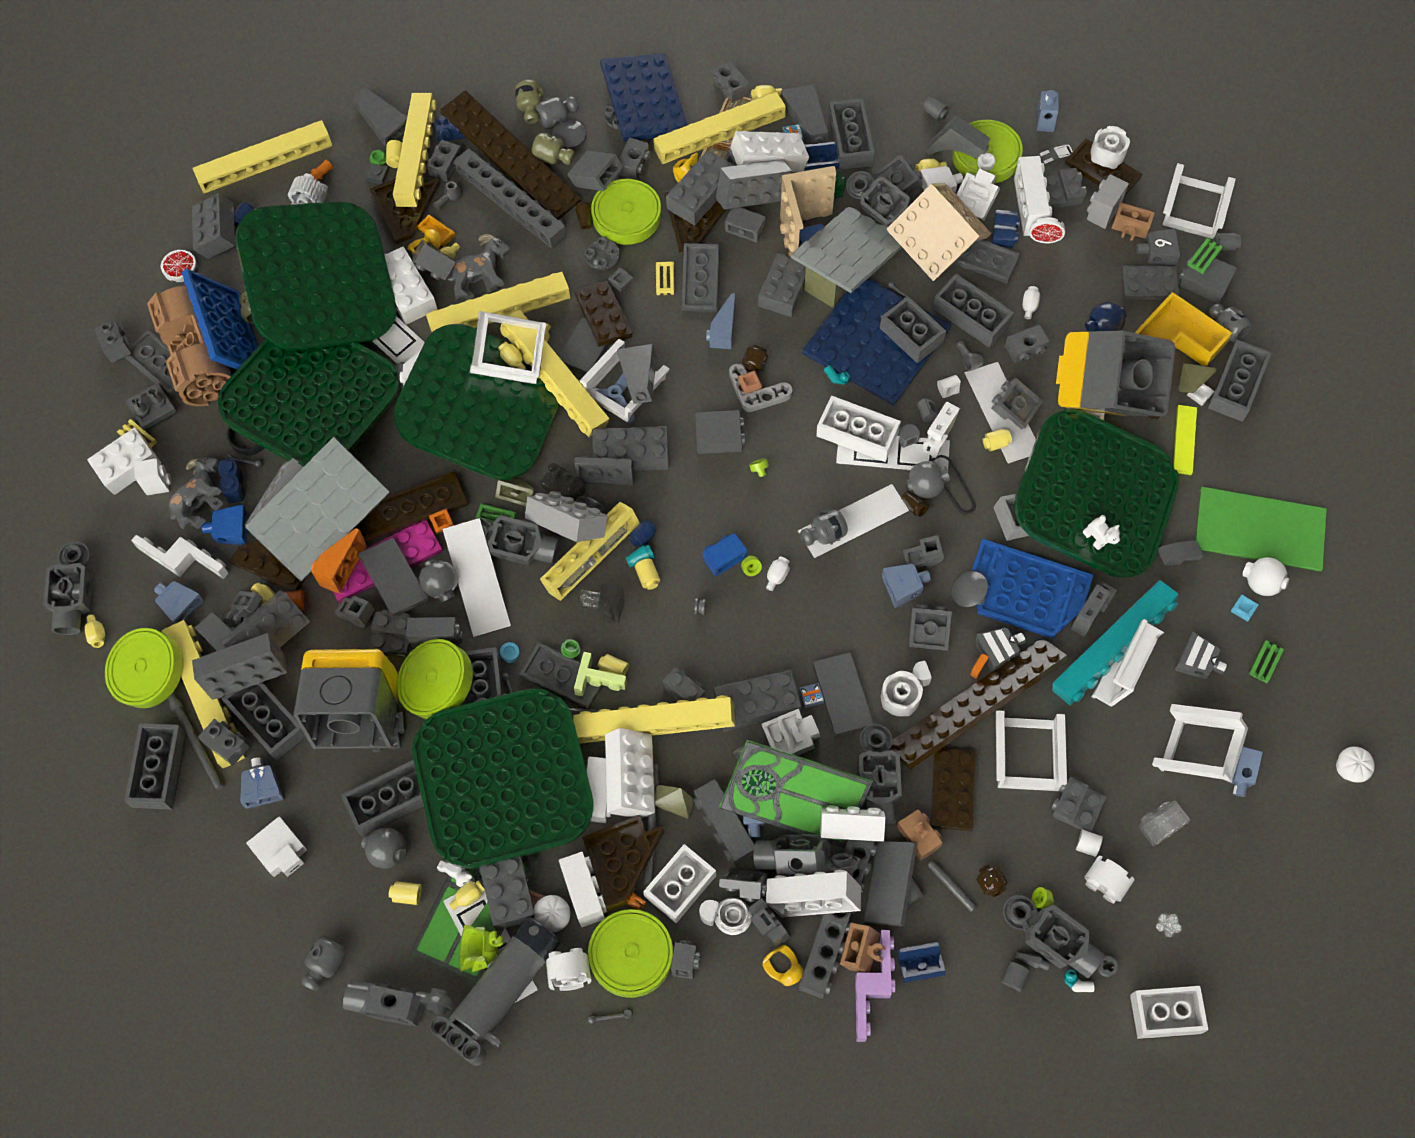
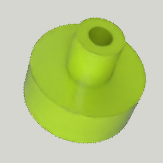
[749,458,769,477]
[741,556,762,576]
[1032,887,1054,910]

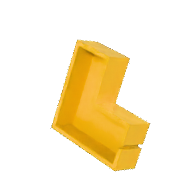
[1135,292,1232,367]

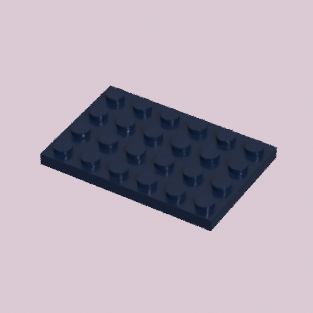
[600,53,688,142]

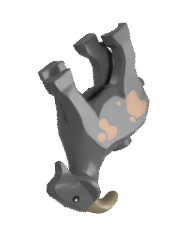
[446,234,510,301]
[169,457,223,530]

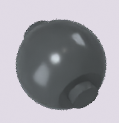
[906,461,950,499]
[419,559,458,602]
[361,827,406,869]

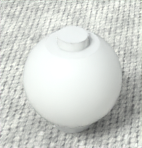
[1243,557,1290,596]

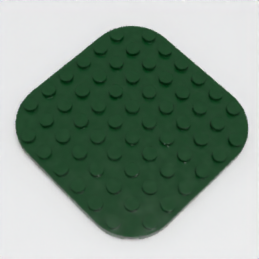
[235,201,397,350]
[394,324,560,480]
[218,338,399,467]
[1014,409,1179,578]
[412,689,594,869]

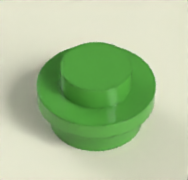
[370,150,386,166]
[561,639,580,658]

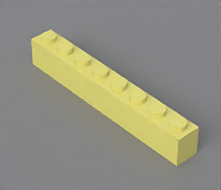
[653,92,786,164]
[393,93,437,207]
[193,120,332,193]
[426,272,570,332]
[500,310,609,437]
[162,620,245,769]
[573,695,735,744]

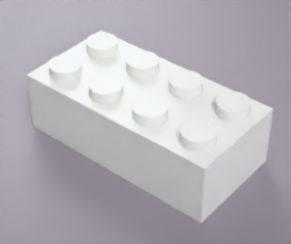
[730,131,809,173]
[1014,156,1052,236]
[385,247,437,325]
[817,396,901,462]
[605,728,655,818]
[766,870,861,918]

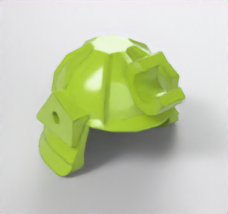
[459,925,503,972]

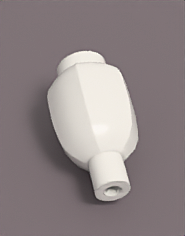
[1022,286,1040,319]
[766,557,790,591]

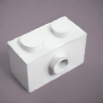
[134,458,172,495]

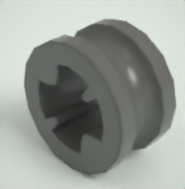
[694,598,706,615]
[1097,956,1118,977]

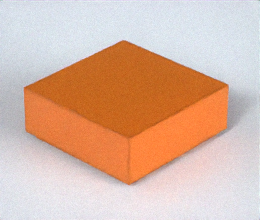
[970,654,989,679]

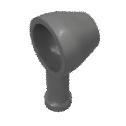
[433,181,462,210]
[956,341,983,371]

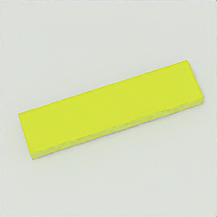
[1173,405,1197,475]

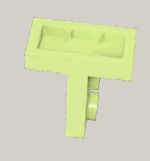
[574,652,627,696]

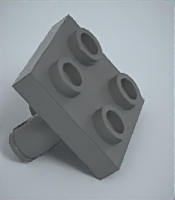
[125,383,176,430]

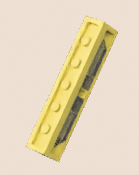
[540,502,640,601]

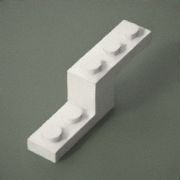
[131,535,229,579]

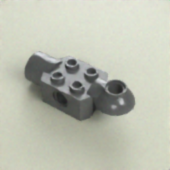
[846,171,912,228]
[470,515,559,565]
[43,541,93,635]
[857,723,902,825]
[753,834,860,877]
[1003,895,1104,978]
[343,979,454,1026]

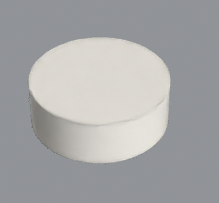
[977,153,995,171]

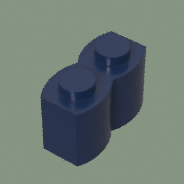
[992,209,1020,248]
[218,458,245,503]

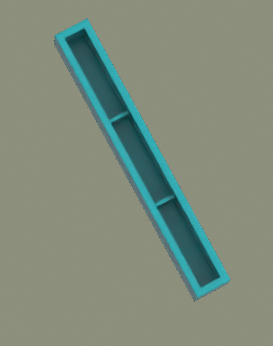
[1052,580,1178,706]

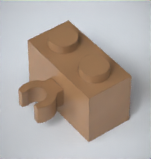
[1111,202,1155,241]
[896,809,942,861]
[840,923,886,973]

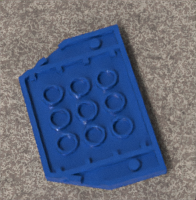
[972,539,1094,639]

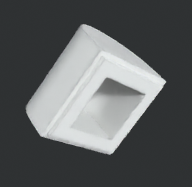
[937,375,961,398]
[912,660,932,687]
[1075,829,1103,857]
[699,900,719,926]

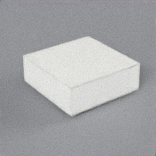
[1187,384,1214,406]

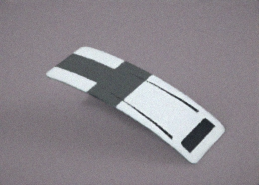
[1040,145,1073,164]

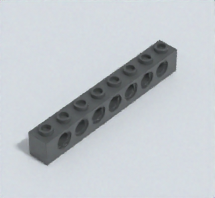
[454,149,566,249]
[799,839,878,999]

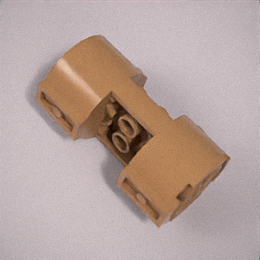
[147,286,232,406]

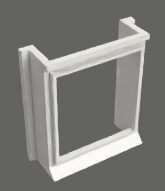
[1162,163,1236,239]
[470,311,546,384]
[580,339,669,422]
[1091,619,1164,707]
[1152,704,1248,783]
[996,711,1067,791]

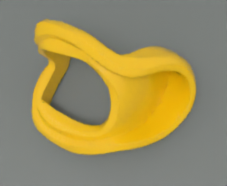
[673,153,698,182]
[407,229,441,255]
[763,945,804,986]

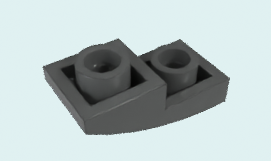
[1158,540,1203,565]

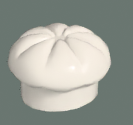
[1336,747,1375,782]
[533,895,571,933]
[714,897,752,935]

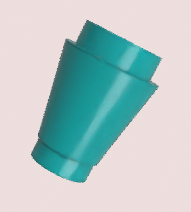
[625,545,655,568]

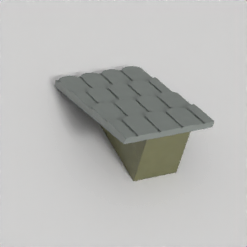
[791,207,903,308]
[246,437,389,582]

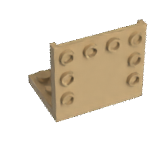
[780,166,836,257]
[886,183,992,281]

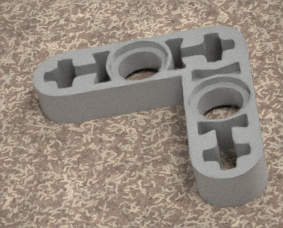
[729,364,792,412]

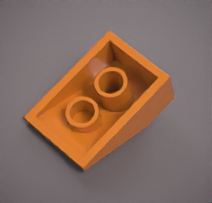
[311,528,367,594]

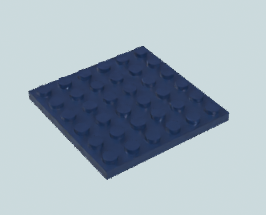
[802,279,951,406]

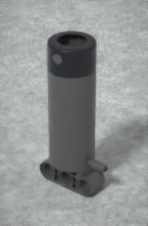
[430,917,560,1066]

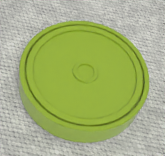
[952,120,1023,184]
[591,179,661,245]
[105,628,183,708]
[397,639,473,719]
[588,909,673,998]

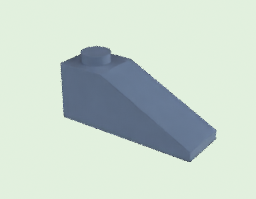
[706,293,735,349]

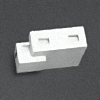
[956,168,1000,221]
[923,402,960,458]
[762,709,820,756]
[246,816,307,877]

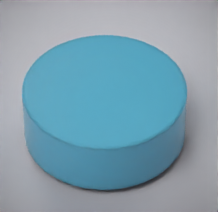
[500,642,520,663]

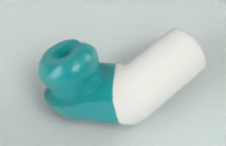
[1064,969,1094,992]

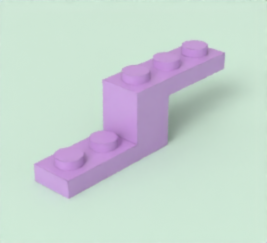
[855,930,895,1042]

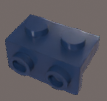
[435,116,466,142]
[804,142,839,171]
[898,942,946,983]

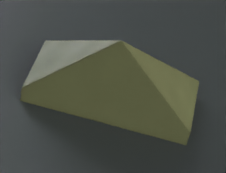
[1179,363,1216,393]
[495,479,534,506]
[654,785,694,819]

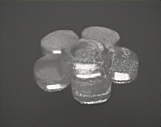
[1156,913,1182,937]

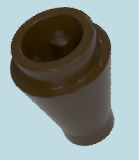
[575,202,592,230]
[901,491,929,517]

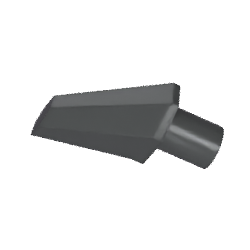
[1015,952,1050,970]

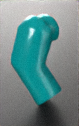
[824,365,850,385]

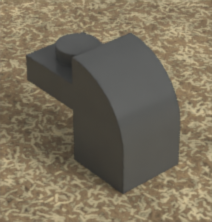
[903,535,944,568]
[335,596,375,628]

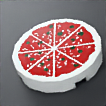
[1029,217,1065,243]
[161,250,197,282]

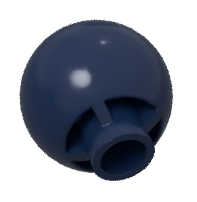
[1085,302,1127,332]

